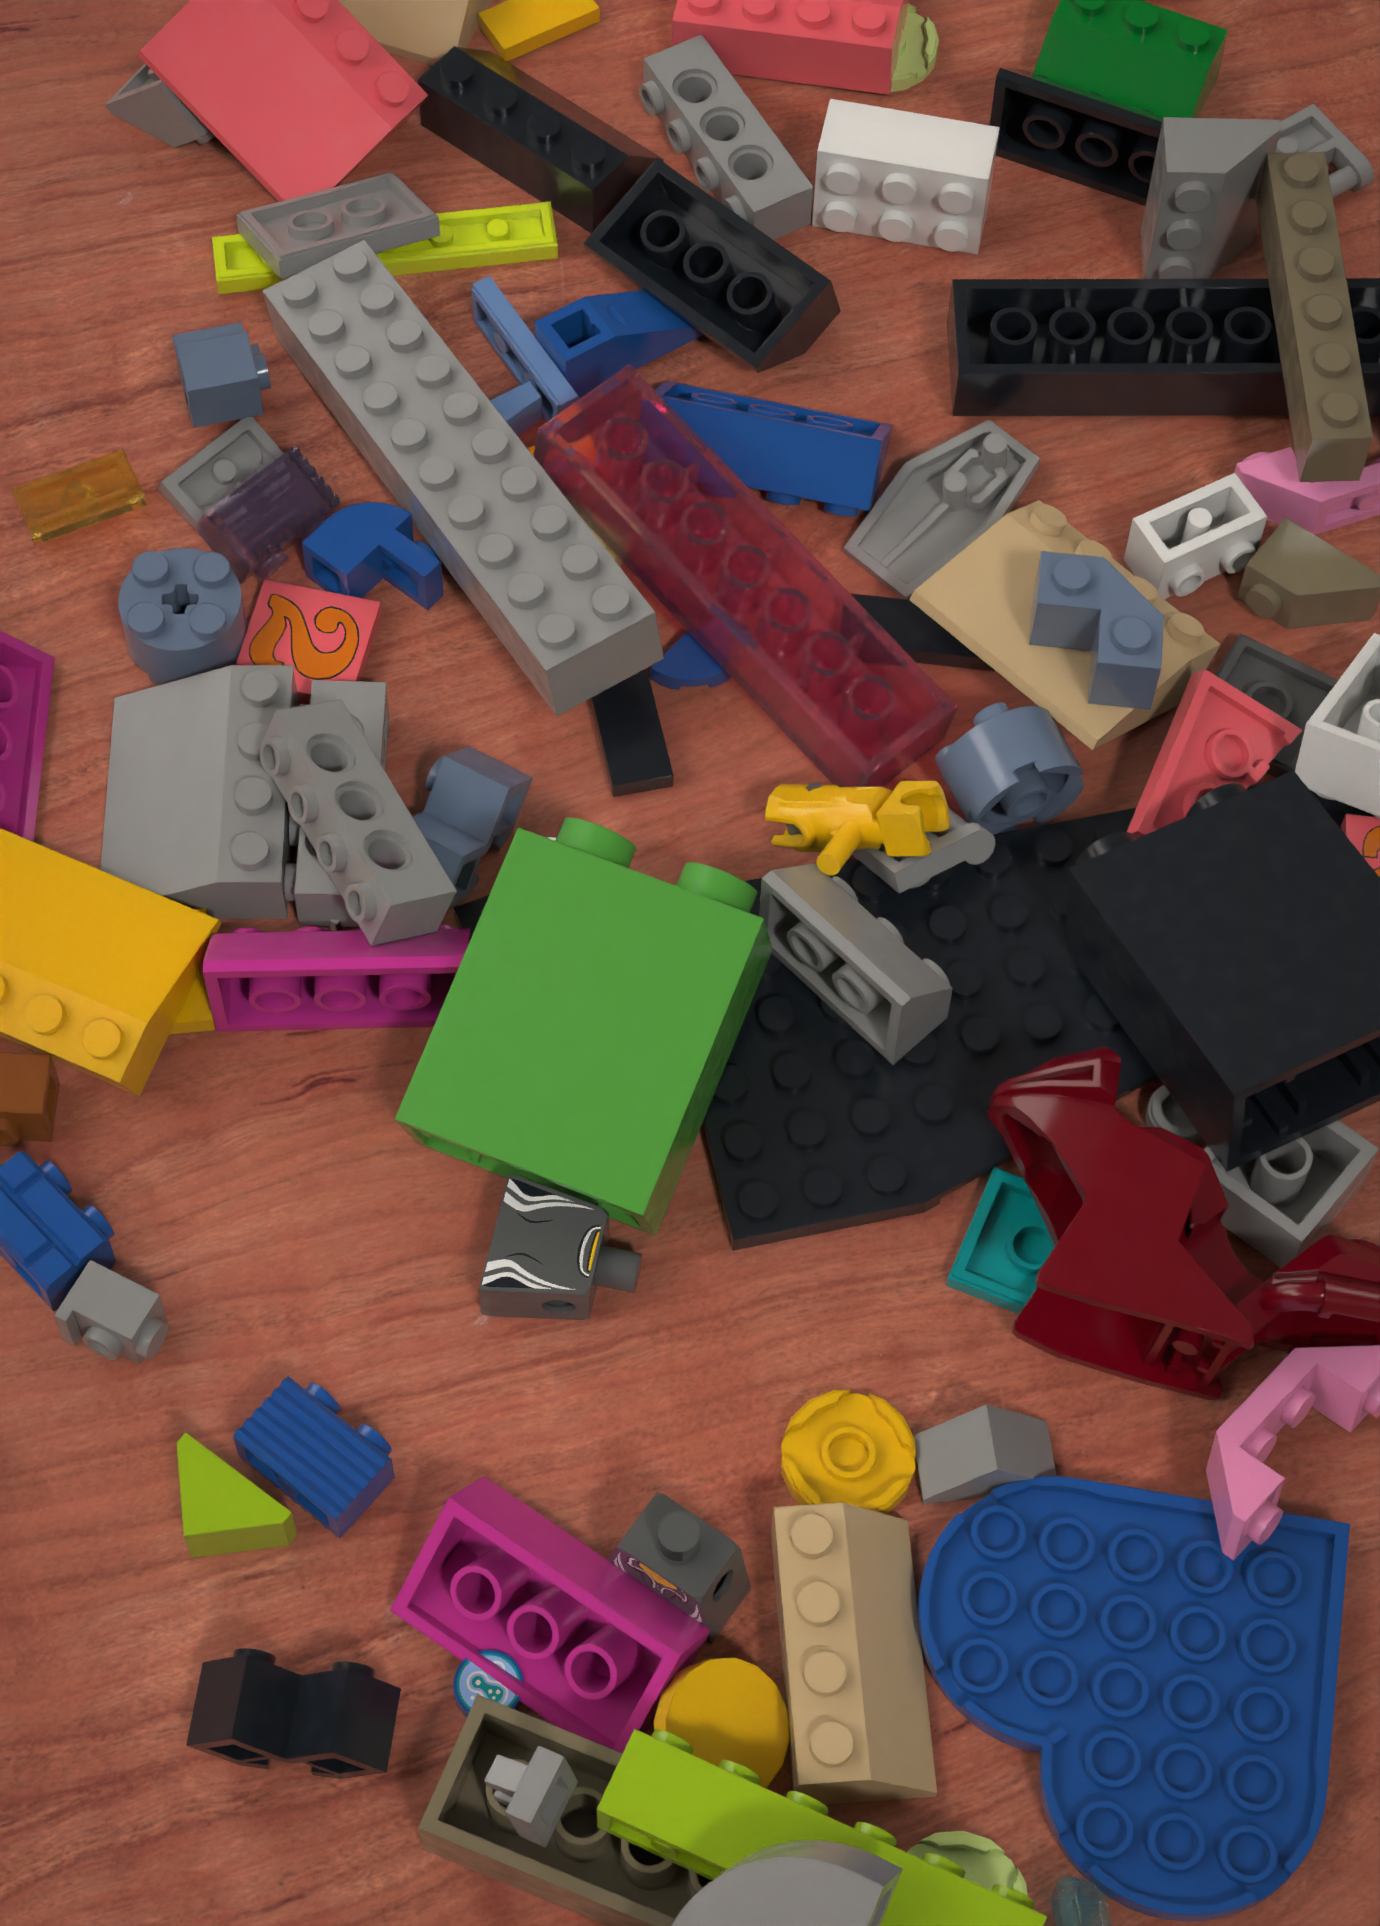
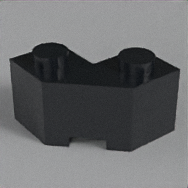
[186,1648,401,1779]

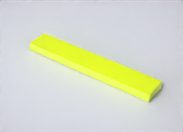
[212,201,558,294]

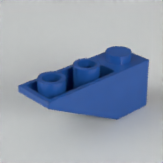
[534,290,704,398]

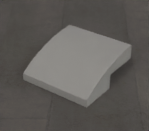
[158,417,332,569]

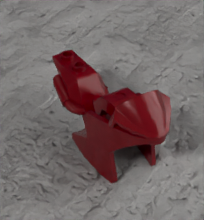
[987,1046,1380,1400]

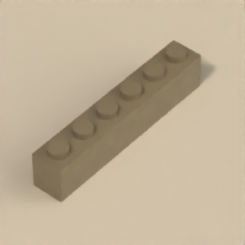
[1256,152,1373,482]

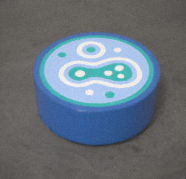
[453,1650,524,1717]

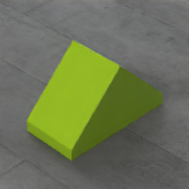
[177,1432,298,1558]

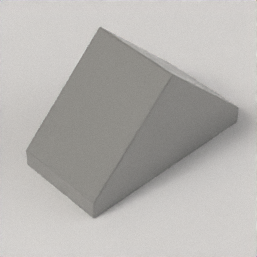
[913,1404,1057,1505]

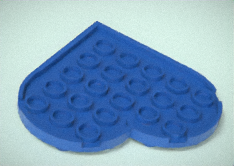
[917,1476,1350,1922]

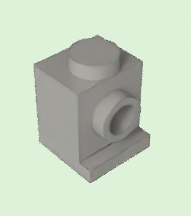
[54,1260,168,1365]

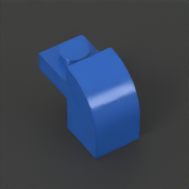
[302,502,444,611]

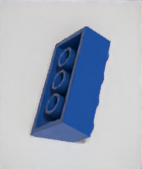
[636,380,893,517]

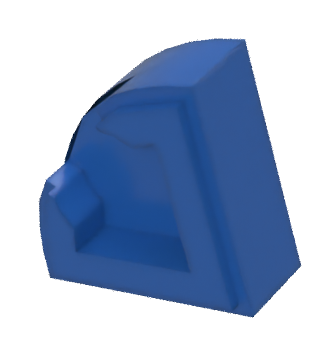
[651,629,736,690]

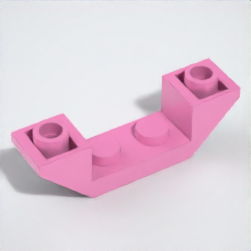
[1234,447,1380,535]
[1206,1345,1380,1561]

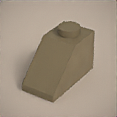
[1237,517,1380,629]

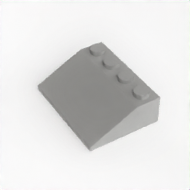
[100,665,299,919]

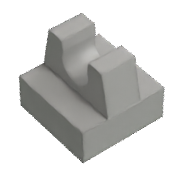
[484,1746,578,1848]

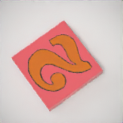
[236,579,382,705]

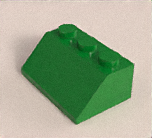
[1033,0,1228,118]

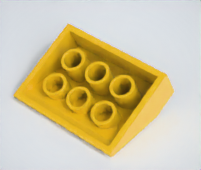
[0,828,222,1097]

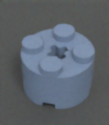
[118,548,248,685]
[935,702,1084,835]

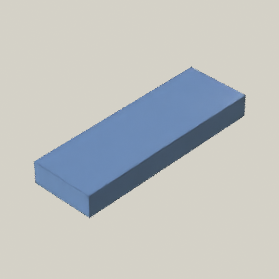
[471,276,579,438]

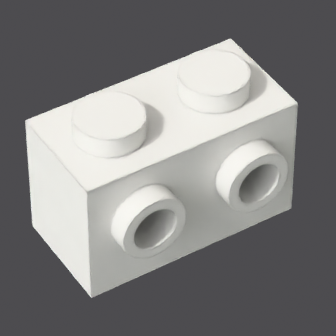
[1124,473,1267,599]

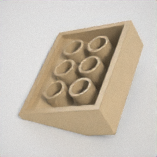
[909,500,1221,750]

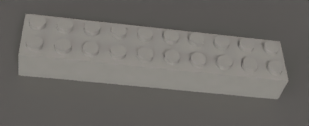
[262,240,664,717]

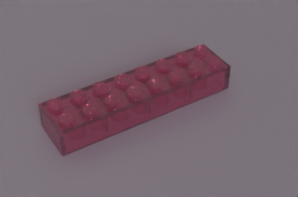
[534,364,958,787]

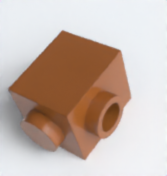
[0,1052,60,1146]

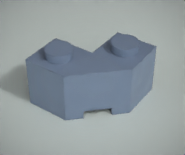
[172,322,271,428]
[1029,551,1164,710]
[412,746,533,909]

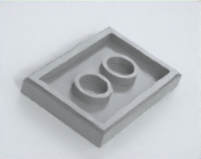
[236,172,440,279]

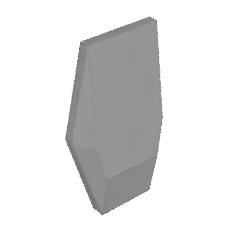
[844,419,1040,600]

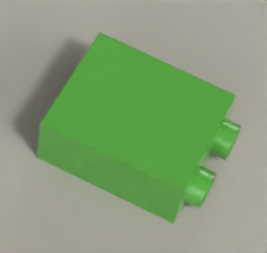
[395,817,773,1236]

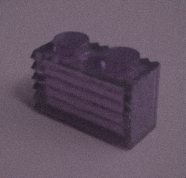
[194,446,340,584]

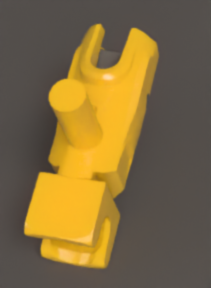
[765,781,950,876]

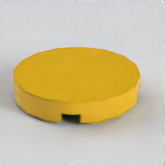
[781,1390,916,1515]
[654,1657,790,1788]

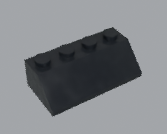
[418,46,664,234]
[989,67,1163,206]
[583,158,841,373]

